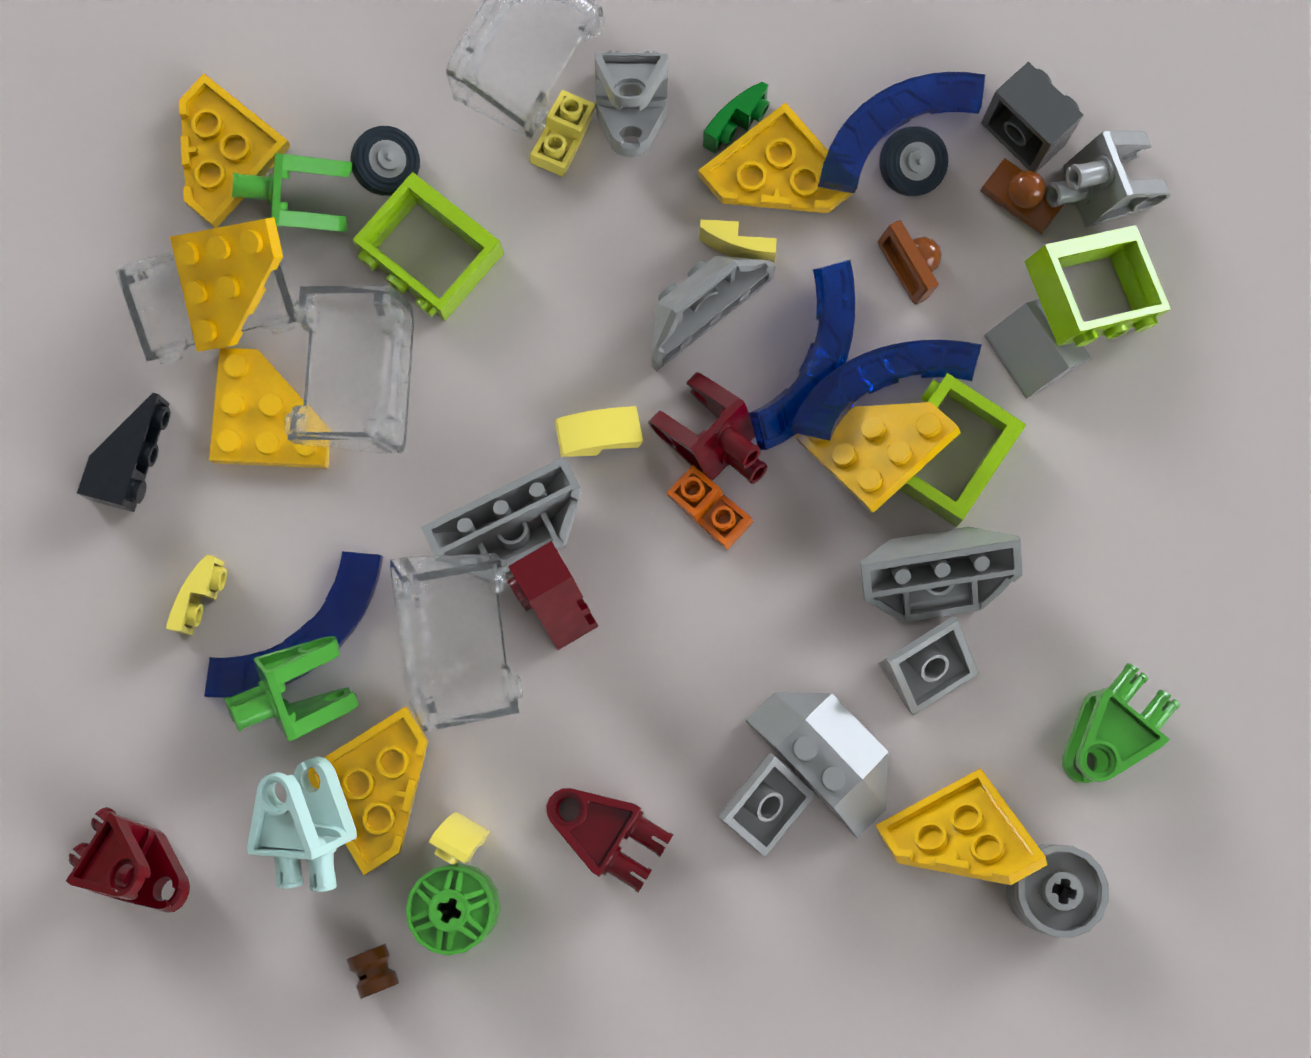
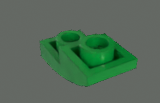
[703,82,770,154]

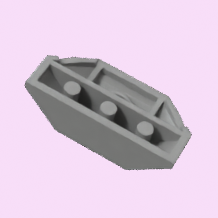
[651,256,776,372]
[421,457,582,583]
[860,527,1022,623]
[745,693,889,838]

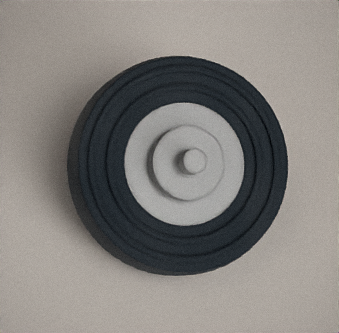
[350,126,420,196]
[879,126,948,196]

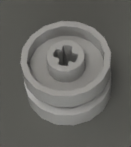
[1006,844,1109,938]

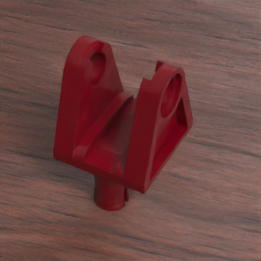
[648,372,768,484]
[546,788,674,893]
[66,807,190,913]

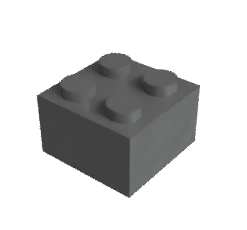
[981,61,1084,172]

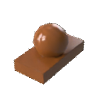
[980,158,1064,235]
[878,220,942,305]

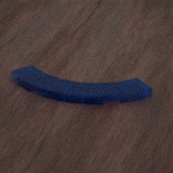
[817,72,985,194]
[749,259,855,450]
[792,340,982,441]
[204,551,383,698]

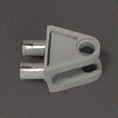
[595,50,668,157]
[1045,131,1170,227]

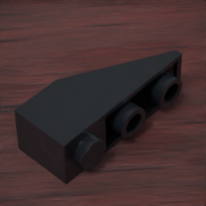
[77,393,171,512]

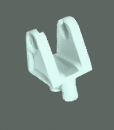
[247,756,357,892]

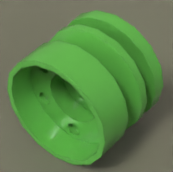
[406,863,501,956]

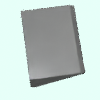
[984,299,1092,399]
[878,616,979,715]
[717,753,816,857]

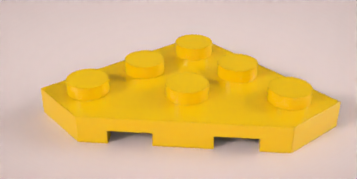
[179,73,291,228]
[698,102,859,213]
[170,217,283,352]
[209,348,331,469]
[794,402,961,513]
[308,706,429,875]
[875,768,1047,885]

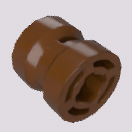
[347,944,399,999]

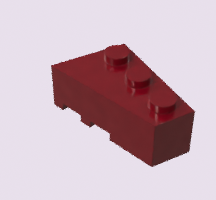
[507,541,599,650]

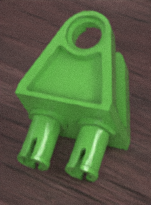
[232,153,353,232]
[224,636,359,741]
[1062,663,1180,783]

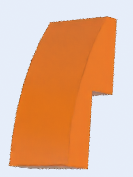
[667,465,753,550]

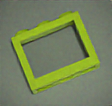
[352,172,504,321]
[1024,225,1171,347]
[899,373,1027,527]

